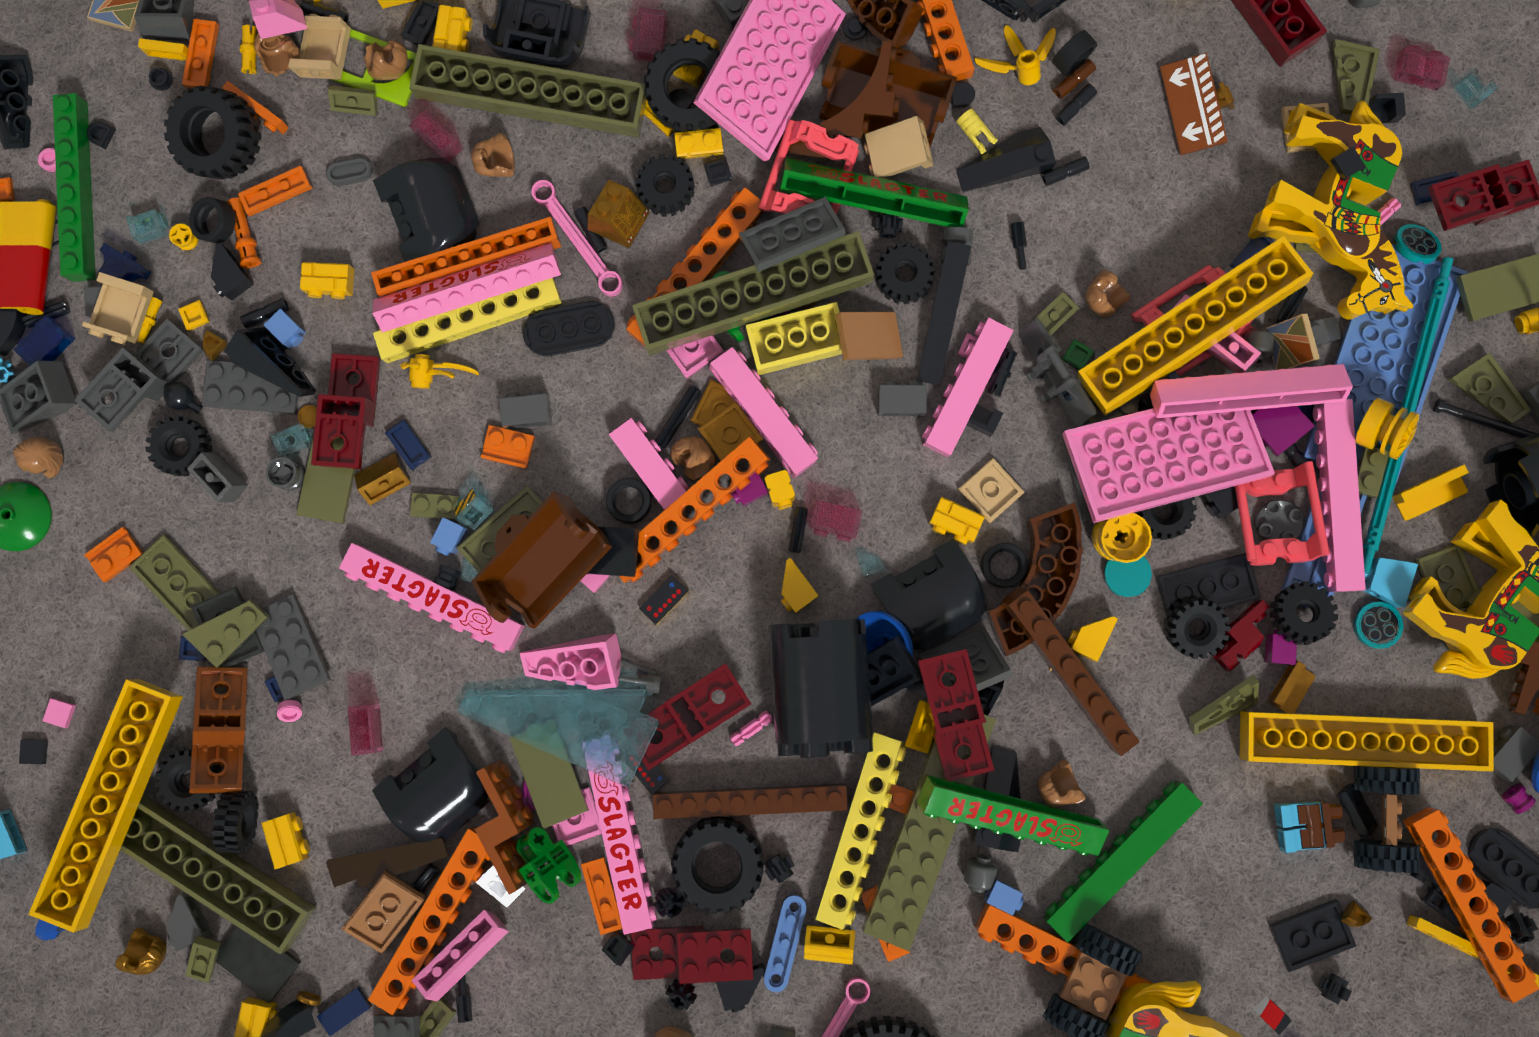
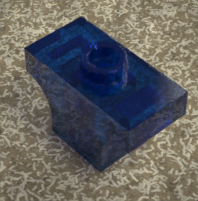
[98,243,152,282]

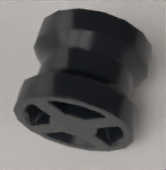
[433,564,462,590]

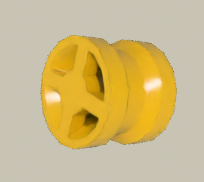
[169,223,199,251]

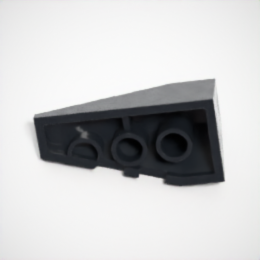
[0,55,33,150]
[957,127,1056,192]
[224,327,316,397]
[971,747,1021,852]

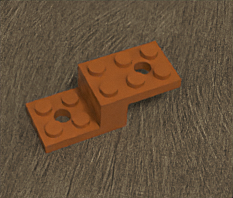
[189,667,248,793]
[475,760,535,895]

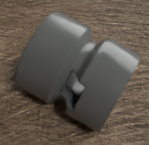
[941,227,973,266]
[266,457,306,491]

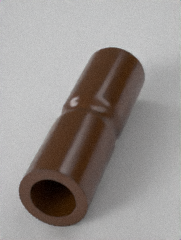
[1052,59,1096,99]

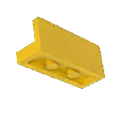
[1392,464,1469,521]

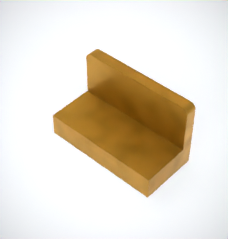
[354,453,411,506]
[1267,661,1316,713]

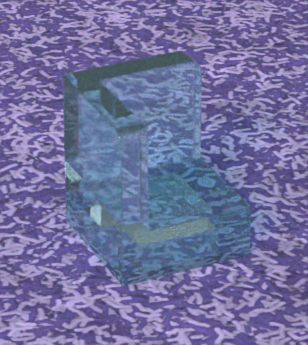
[1453,75,1498,109]

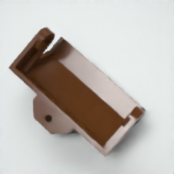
[819,41,958,148]
[471,491,612,629]

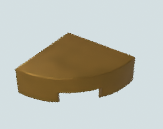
[203,330,227,361]
[1341,901,1372,927]

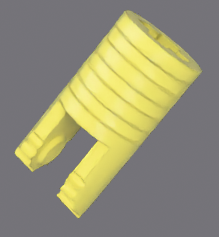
[956,108,998,154]

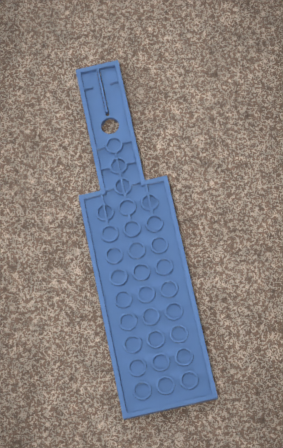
[1281,245,1468,609]

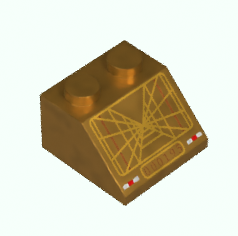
[588,180,650,248]

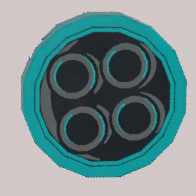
[1393,224,1442,264]
[1353,601,1404,649]

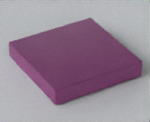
[1253,406,1315,457]

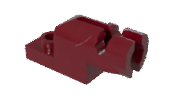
[1213,600,1269,672]

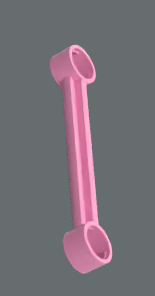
[531,180,623,297]
[822,976,870,1037]

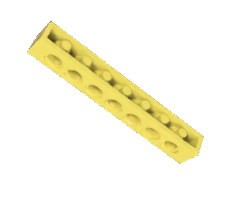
[373,278,562,363]
[815,732,907,930]

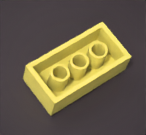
[746,302,842,375]

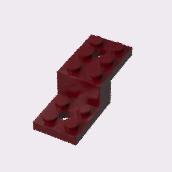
[1428,159,1539,231]
[311,353,381,470]
[917,649,994,781]
[623,663,751,771]
[631,925,754,984]

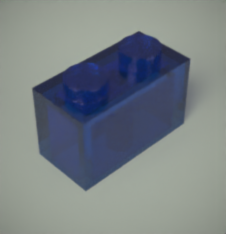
[13,316,76,366]

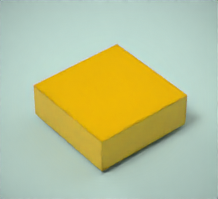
[178,300,210,331]

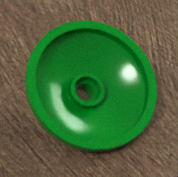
[0,482,52,551]

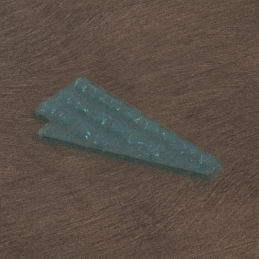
[457,689,660,788]

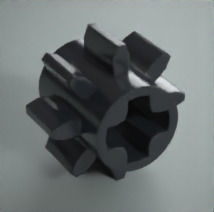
[874,213,903,238]
[765,853,795,883]
[653,887,685,918]
[1505,913,1538,944]
[1318,973,1352,1004]
[665,979,697,1010]

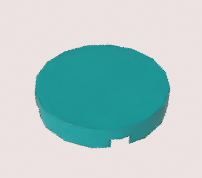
[1103,556,1152,597]

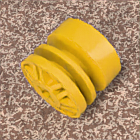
[1355,398,1419,460]
[1091,513,1152,563]

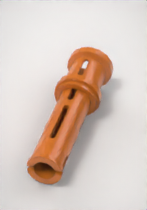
[227,197,262,269]

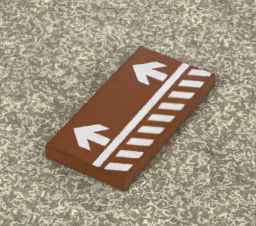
[1160,53,1228,155]

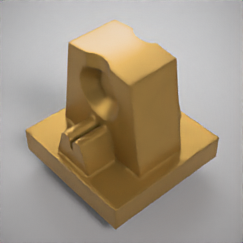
[1216,82,1235,110]

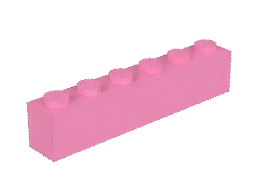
[922,318,1014,457]
[709,347,818,479]

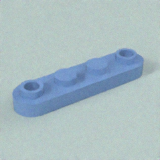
[764,894,806,992]

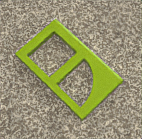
[331,29,417,108]

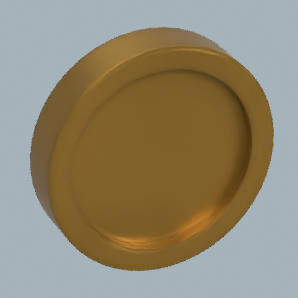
[298,405,317,428]
[296,991,322,1006]

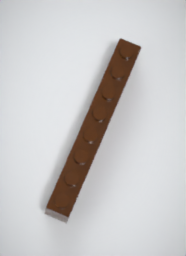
[1001,587,1140,756]
[653,783,848,819]

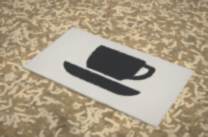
[476,866,526,907]

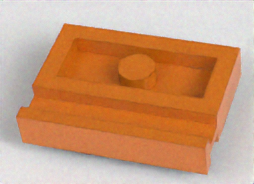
[480,425,535,469]
[84,527,143,582]

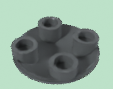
[1255,499,1304,541]

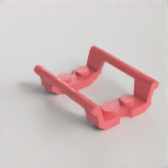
[758,120,859,215]
[1131,265,1252,376]
[1235,461,1330,566]

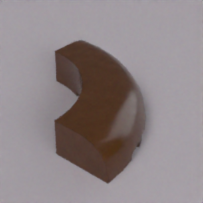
[847,0,924,48]
[986,502,1083,656]

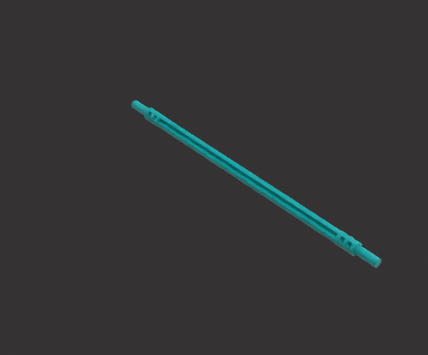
[1363,257,1454,574]

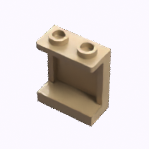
[288,14,351,80]
[864,116,934,179]
[81,272,154,345]

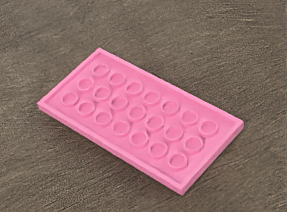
[693,0,846,161]
[1062,408,1275,523]

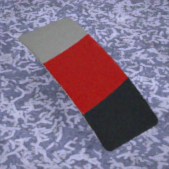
[1253,996,1292,1035]

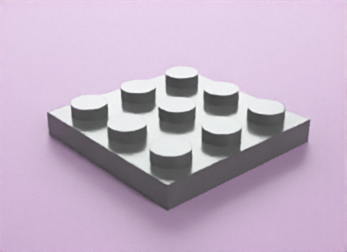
[919,625,1013,691]

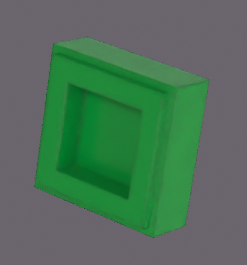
[1062,339,1094,370]

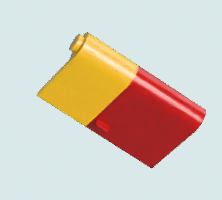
[0,199,57,315]

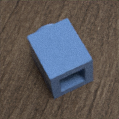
[264,309,306,348]
[430,518,468,556]
[984,878,1024,916]

